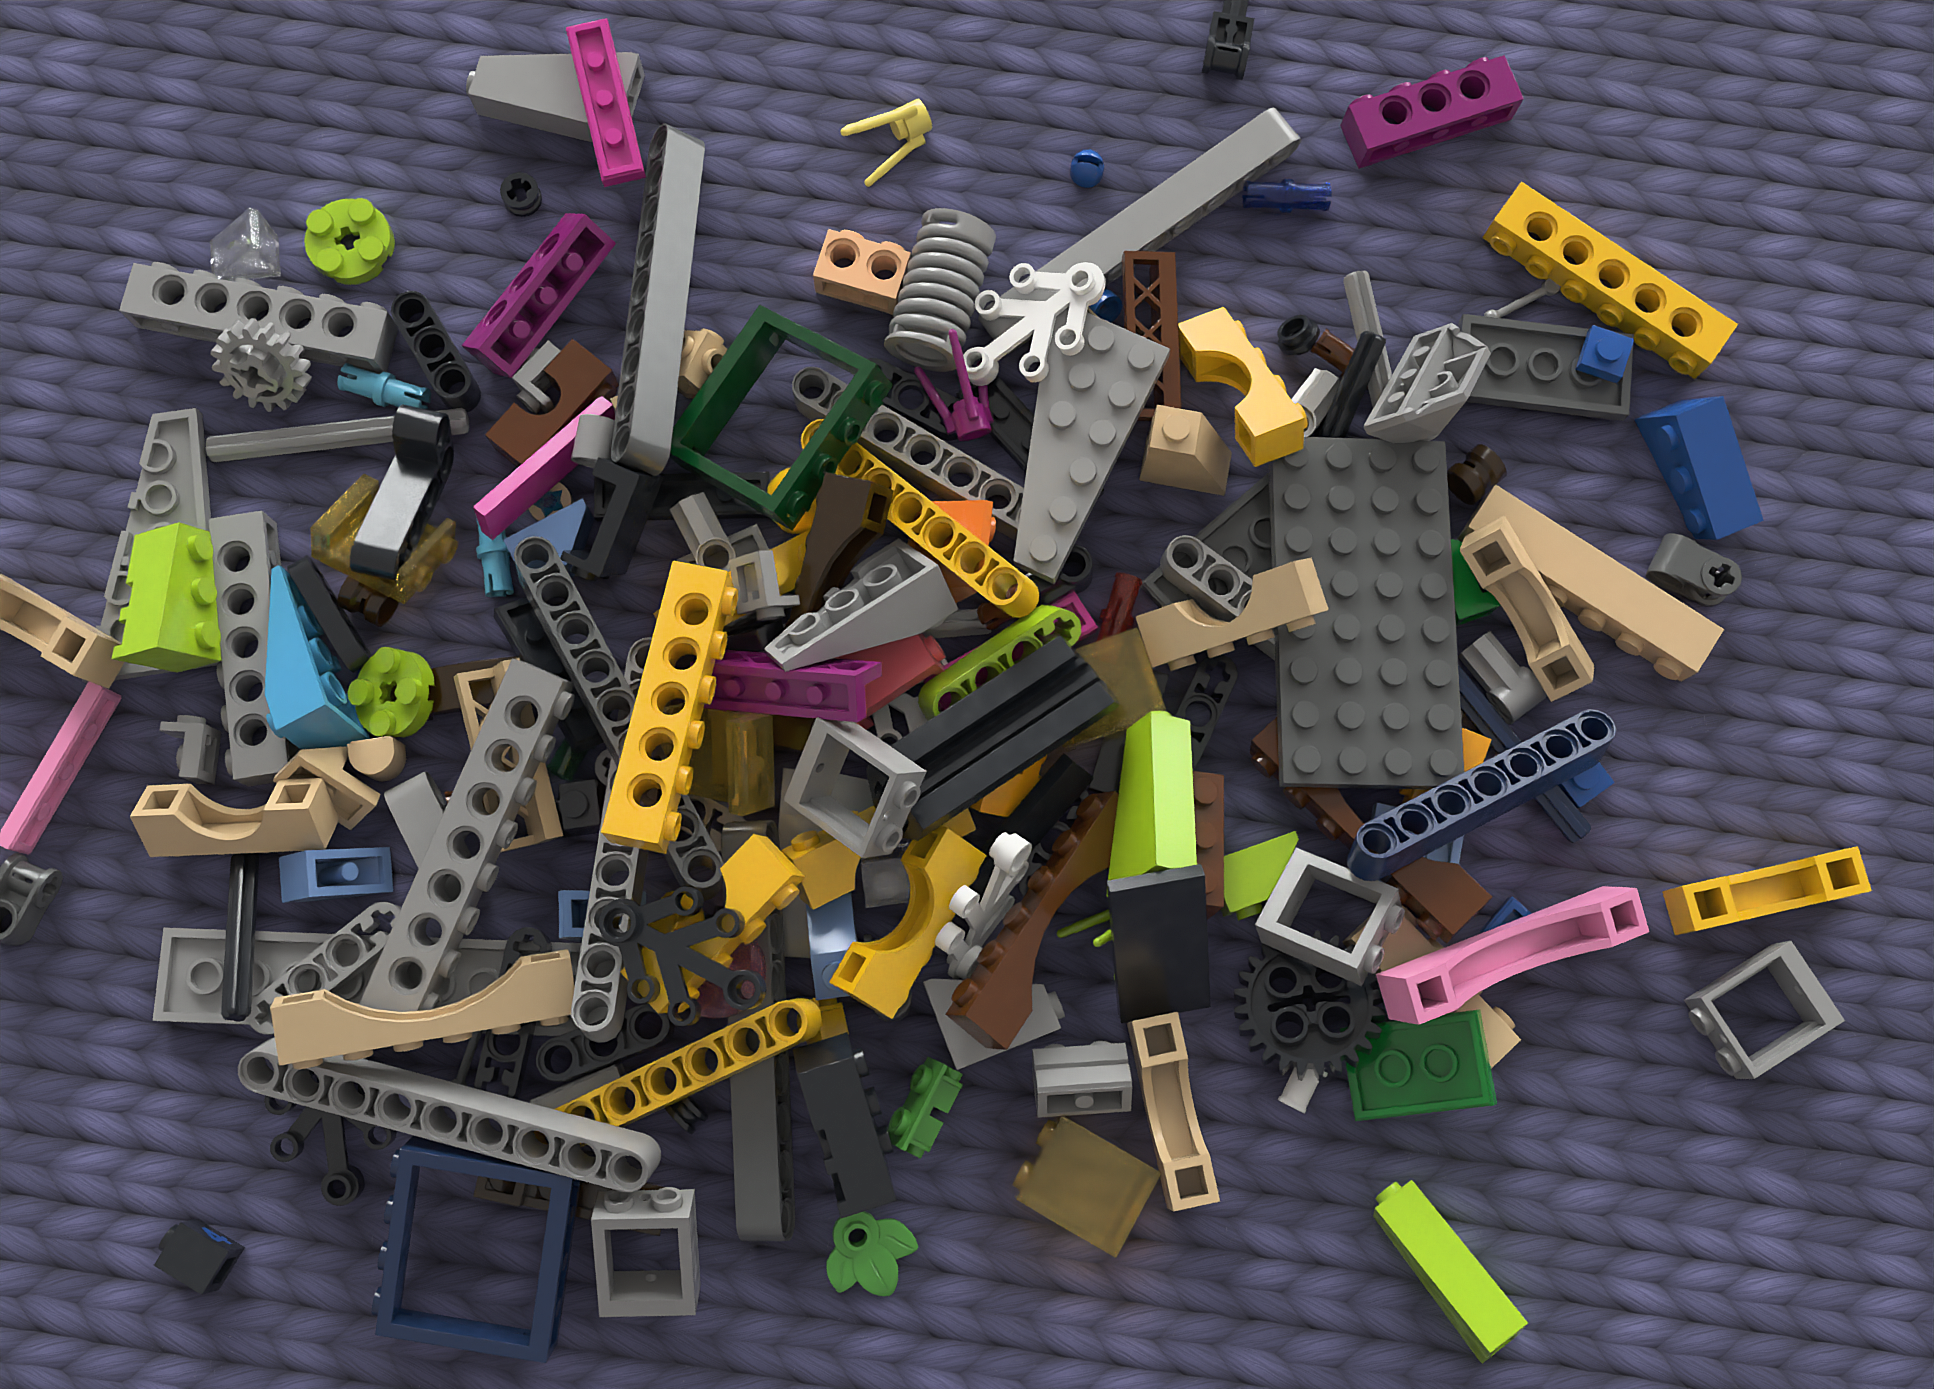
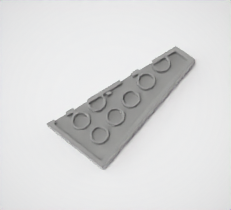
[1014,307,1170,584]
[82,408,222,683]

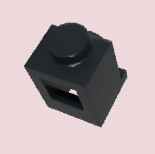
[554,779,605,838]

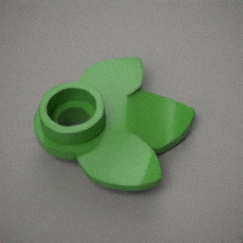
[826,1211,918,1296]

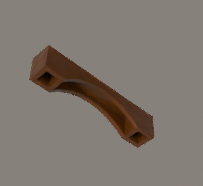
[1249,717,1492,944]
[945,791,1119,1050]

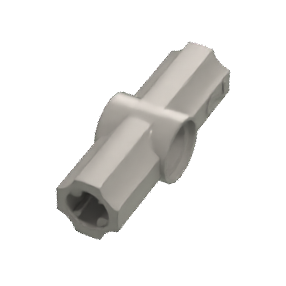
[669,492,757,629]

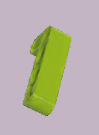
[918,605,1081,721]

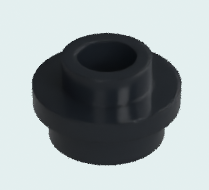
[1277,315,1320,355]

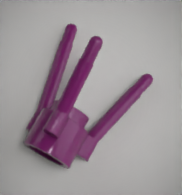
[914,329,994,441]

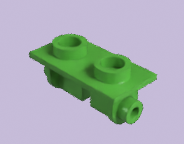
[888,1057,963,1159]

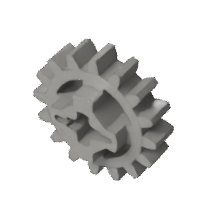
[211,318,312,412]

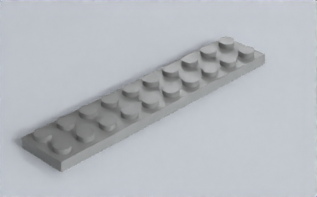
[153,928,617,1039]

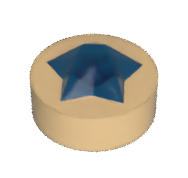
[529,482,574,522]

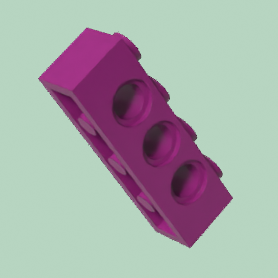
[1340,55,1524,169]
[461,213,616,378]

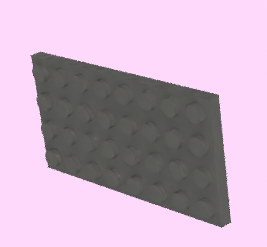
[1268,437,1464,790]

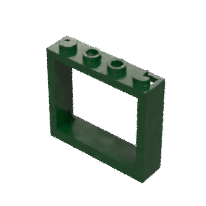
[669,305,893,531]

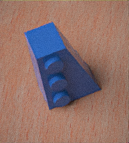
[1634,396,1764,540]

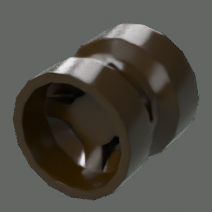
[1447,444,1507,505]
[337,571,402,627]

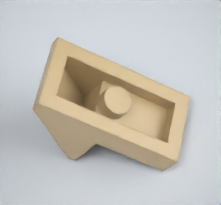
[273,746,381,830]

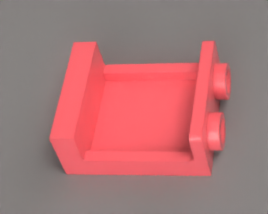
[836,633,946,730]

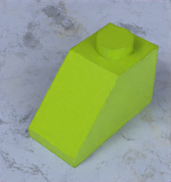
[1221,831,1299,921]

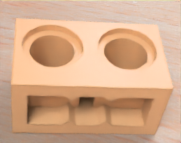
[813,229,911,314]

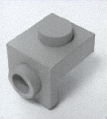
[512,340,561,414]

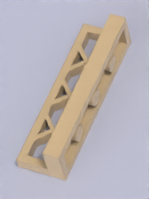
[453,658,563,853]

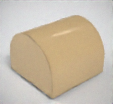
[347,736,406,781]

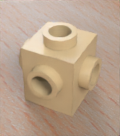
[677,328,728,398]

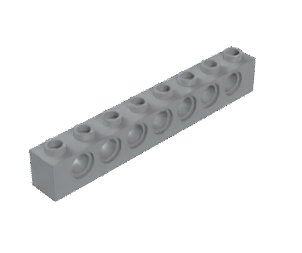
[359,658,575,1012]

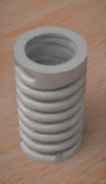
[884,208,996,372]

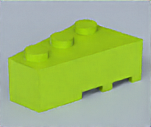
[112,522,222,673]

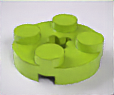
[304,198,395,285]
[348,647,435,738]

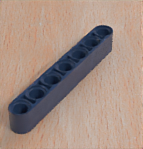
[1347,709,1616,881]

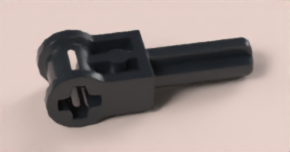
[1201,0,1255,80]

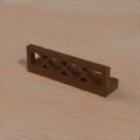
[1122,251,1181,421]

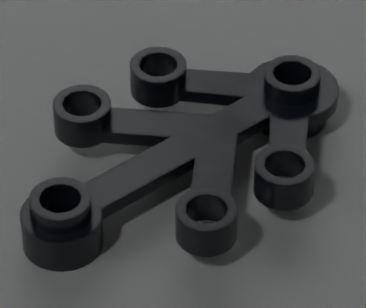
[599,886,766,1026]
[264,1070,397,1206]

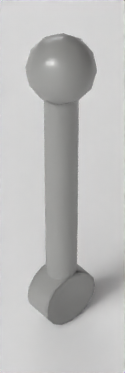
[1484,278,1561,318]

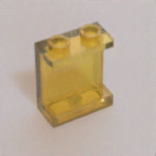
[310,474,458,605]
[1062,628,1167,752]
[661,702,775,816]
[1012,1115,1161,1258]

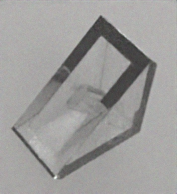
[210,208,281,281]

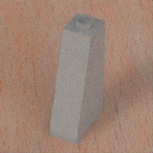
[466,52,645,142]

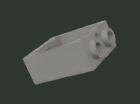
[783,717,927,858]
[1255,848,1405,986]
[1684,941,1845,1079]
[591,1187,701,1317]

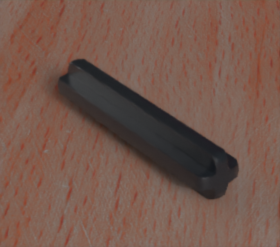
[1317,331,1386,438]

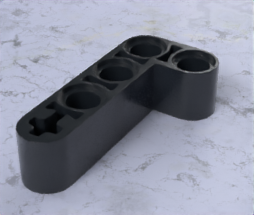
[350,404,454,582]

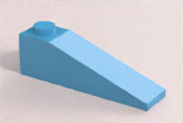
[265,565,370,749]

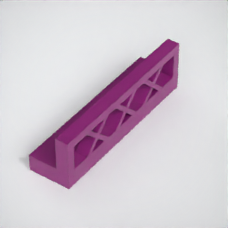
[690,650,882,722]

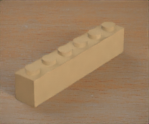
[1457,485,1724,682]

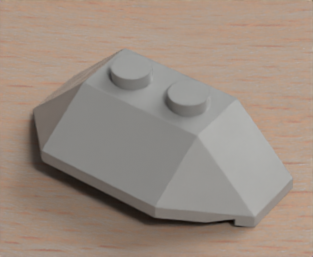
[1363,323,1491,443]

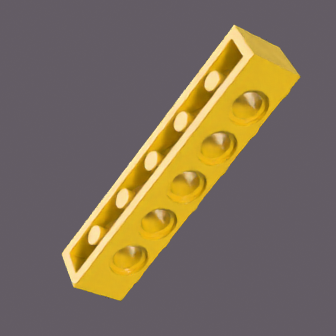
[1482,181,1738,379]
[601,561,738,854]

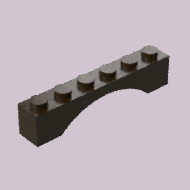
[760,472,894,751]

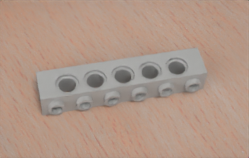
[119,262,399,374]
[209,511,300,787]

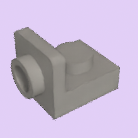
[729,550,800,621]
[159,715,222,785]

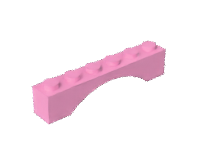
[1376,886,1649,1025]

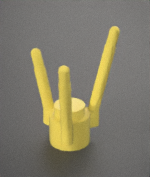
[841,99,932,187]

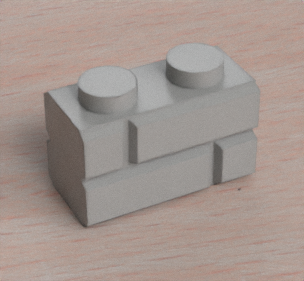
[1032,1041,1132,1118]

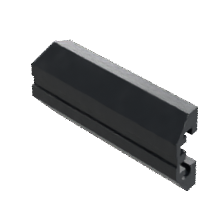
[866,635,1121,841]

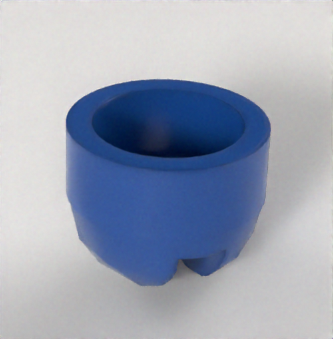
[1070,149,1104,188]
[1088,288,1122,323]

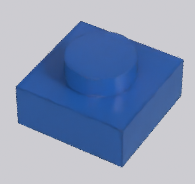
[1575,325,1634,383]
[1558,762,1615,809]

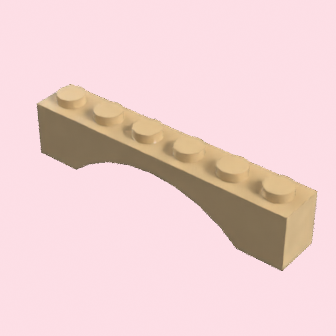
[270,949,575,1069]

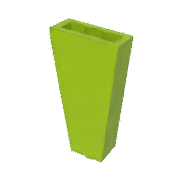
[1107,711,1197,897]
[1373,1180,1528,1364]

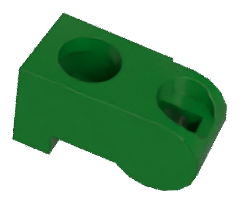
[1451,539,1500,627]

